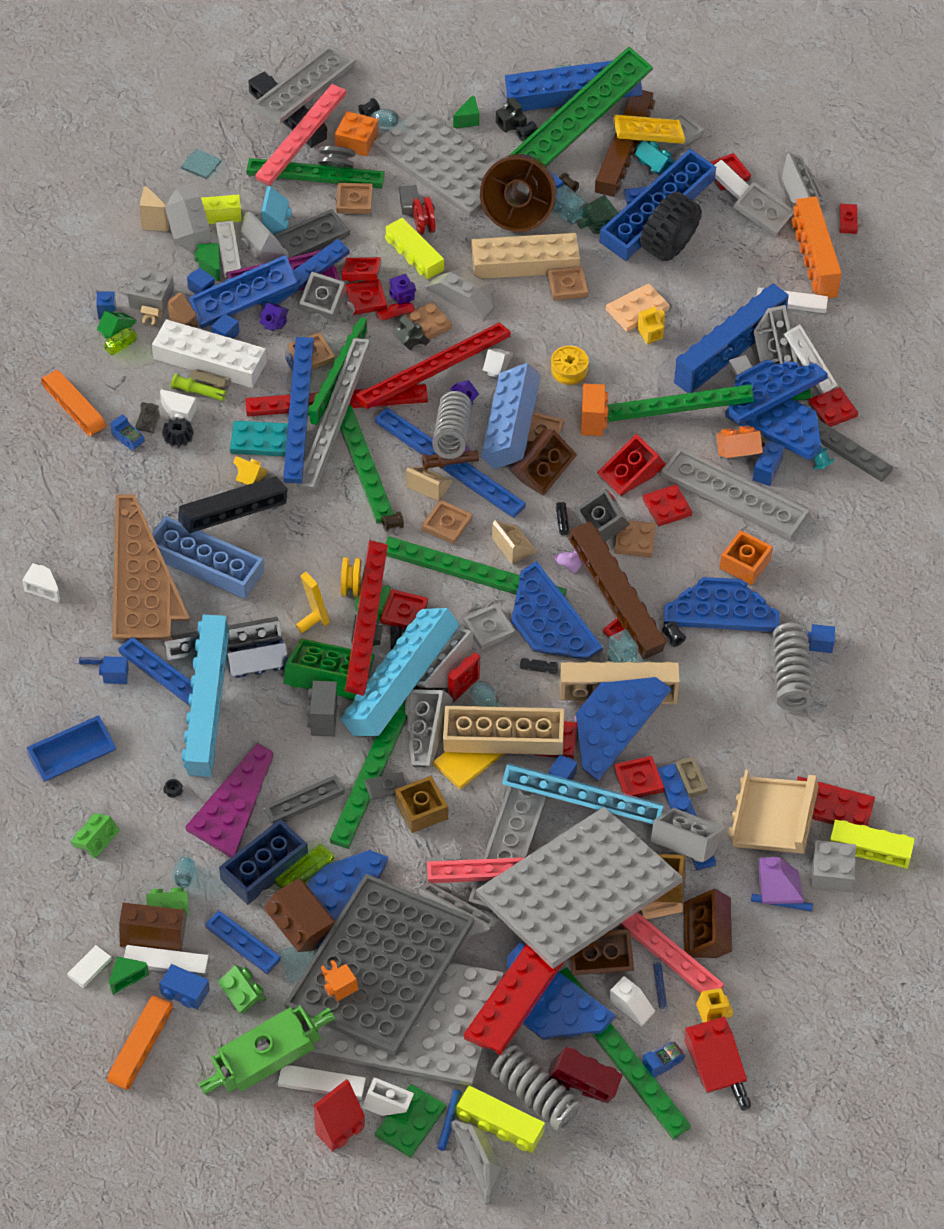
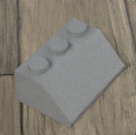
[650,808,726,862]

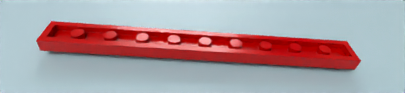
[356,322,511,409]
[245,384,428,417]
[345,540,388,696]

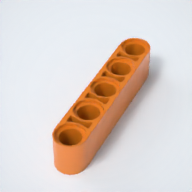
[41,369,106,437]
[107,995,173,1090]

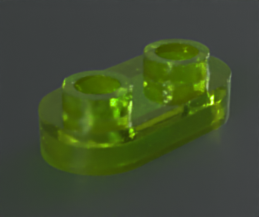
[104,328,137,355]

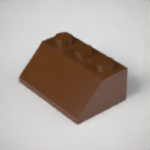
[510,429,577,496]
[263,878,336,952]
[684,888,732,958]
[119,902,187,952]
[568,929,634,976]

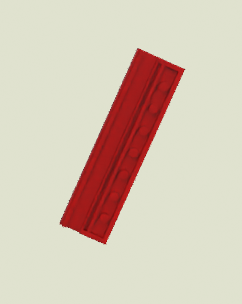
[463,944,566,1055]

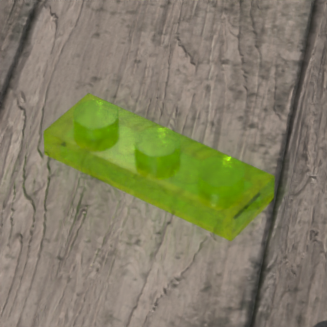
[275,844,335,889]

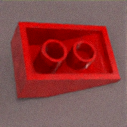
[597,434,666,496]
[684,1016,747,1093]
[313,1079,365,1152]

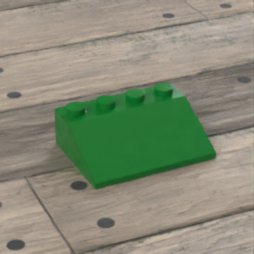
[283,638,375,700]

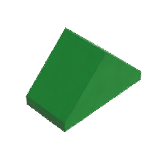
[453,95,479,128]
[109,956,149,995]

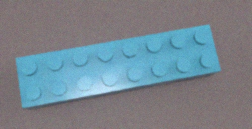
[340,608,460,736]
[182,614,229,777]

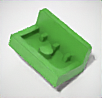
[70,813,120,858]
[146,887,189,916]
[218,965,267,1014]

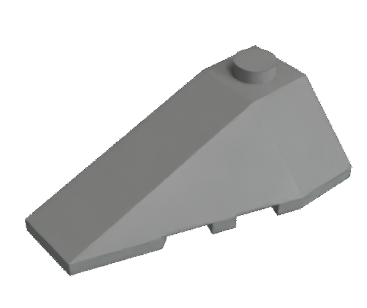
[405,689,453,767]

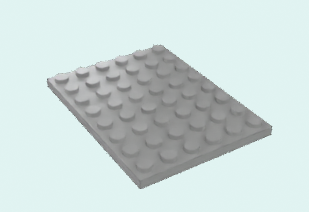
[476,807,682,969]
[309,963,504,1087]

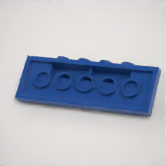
[189,255,299,329]

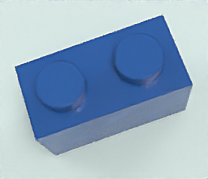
[753,440,785,486]
[159,964,210,1010]

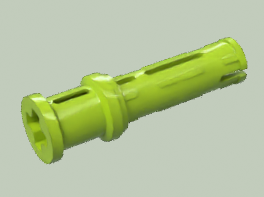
[171,373,227,402]

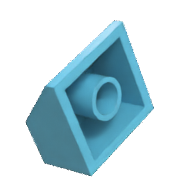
[261,186,292,235]

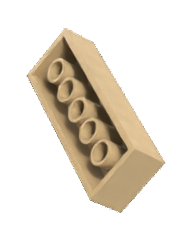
[471,233,580,279]
[559,662,680,704]
[443,706,564,755]

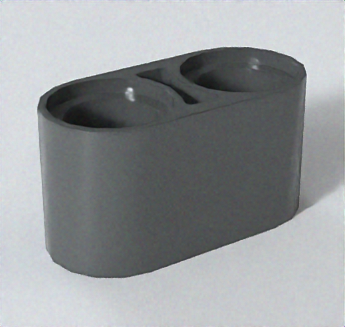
[399,185,419,215]

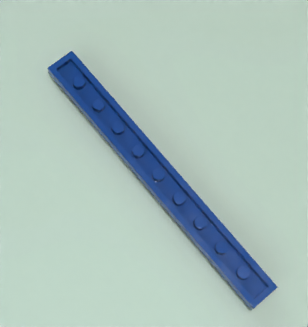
[283,337,314,483]
[375,408,526,519]

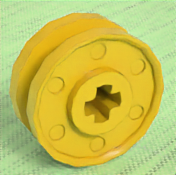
[551,346,589,385]
[341,557,361,598]

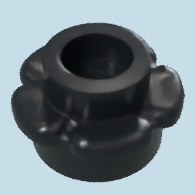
[163,779,183,798]

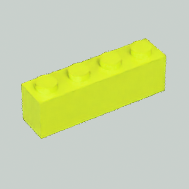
[201,194,242,224]
[385,218,444,280]
[830,820,915,869]
[456,1086,545,1153]

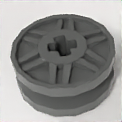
[318,146,355,168]

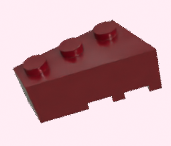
[547,1047,623,1103]

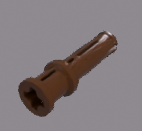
[422,450,479,471]

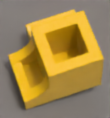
[637,306,665,344]
[233,456,268,485]
[696,988,733,1022]

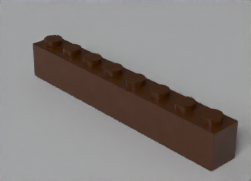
[595,90,655,197]
[568,521,666,660]

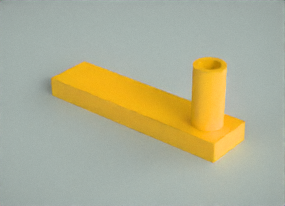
[295,572,330,634]

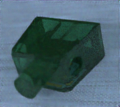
[577,195,618,234]

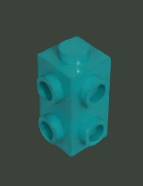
[634,141,676,175]

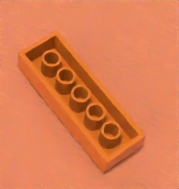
[791,196,842,298]

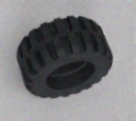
[640,192,702,261]

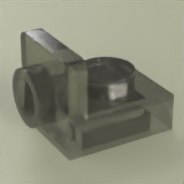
[135,402,160,433]

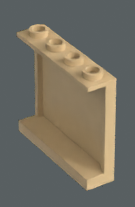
[728,769,819,854]

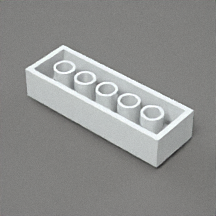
[152,319,267,388]

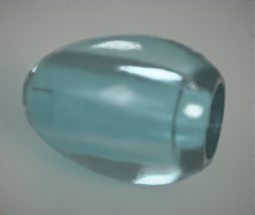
[371,109,399,129]
[470,681,499,707]
[172,856,197,888]

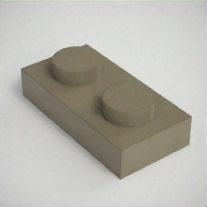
[190,369,231,389]
[675,757,708,798]

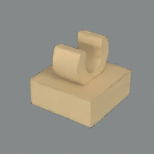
[140,305,163,326]

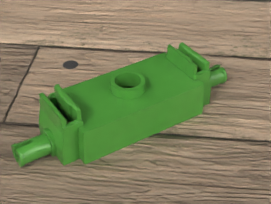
[199,1005,335,1095]

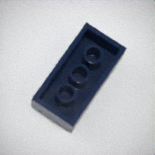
[219,819,308,905]

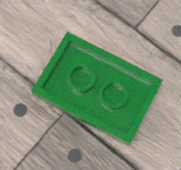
[375,1084,446,1158]

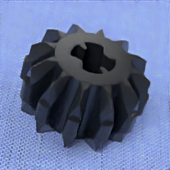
[162,417,194,448]

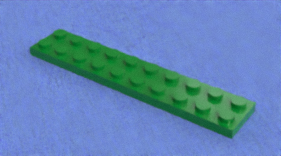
[509,46,653,166]

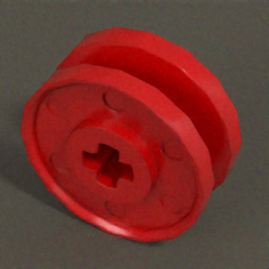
[413,196,436,235]

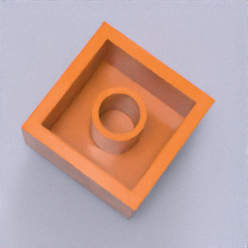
[335,111,379,156]
[581,384,608,436]
[716,426,763,458]
[719,530,773,585]

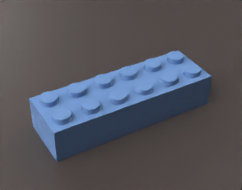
[481,363,541,470]
[152,516,264,599]

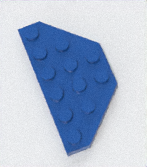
[728,360,828,425]
[725,398,821,460]
[511,561,603,660]
[664,577,779,632]
[576,677,672,781]
[307,850,388,949]
[506,942,616,1040]

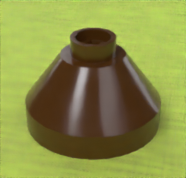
[480,154,557,232]

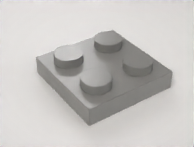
[463,603,515,650]

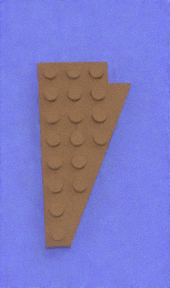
[112,494,189,640]

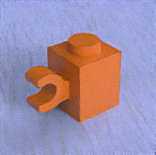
[321,960,359,1002]

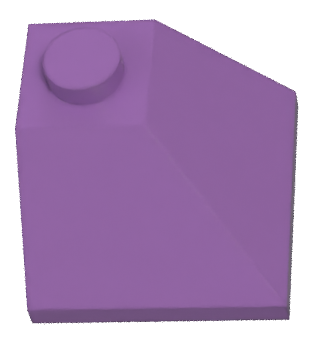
[758,857,804,904]

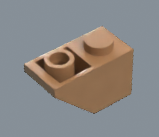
[167,292,198,328]

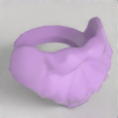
[554,549,583,573]

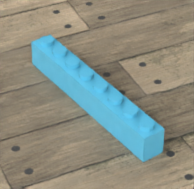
[502,763,663,824]

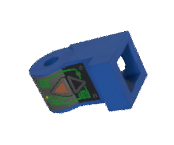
[110,414,145,450]
[642,1042,685,1078]

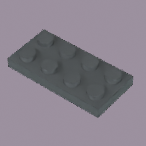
[274,209,350,258]

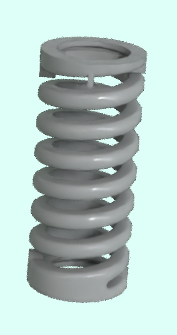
[432,391,472,459]
[773,623,812,711]
[491,1045,584,1133]

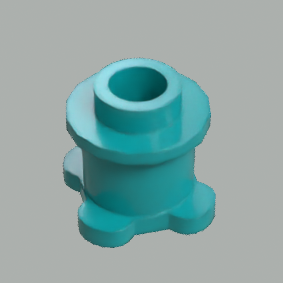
[813,446,834,470]

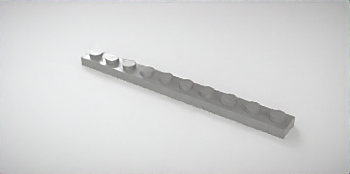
[297,338,372,491]

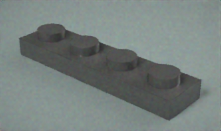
[264,775,345,825]

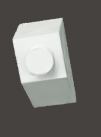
[483,348,513,377]
[160,389,197,422]
[22,563,60,603]
[609,976,655,1027]
[362,1077,414,1116]

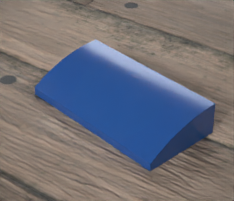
[27,715,116,782]

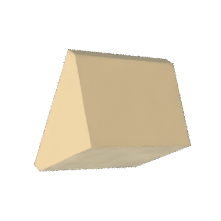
[139,186,169,231]
[406,466,453,502]
[492,520,537,564]

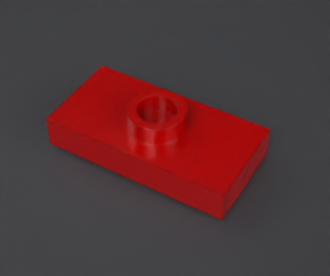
[839,204,858,234]
[376,303,415,321]

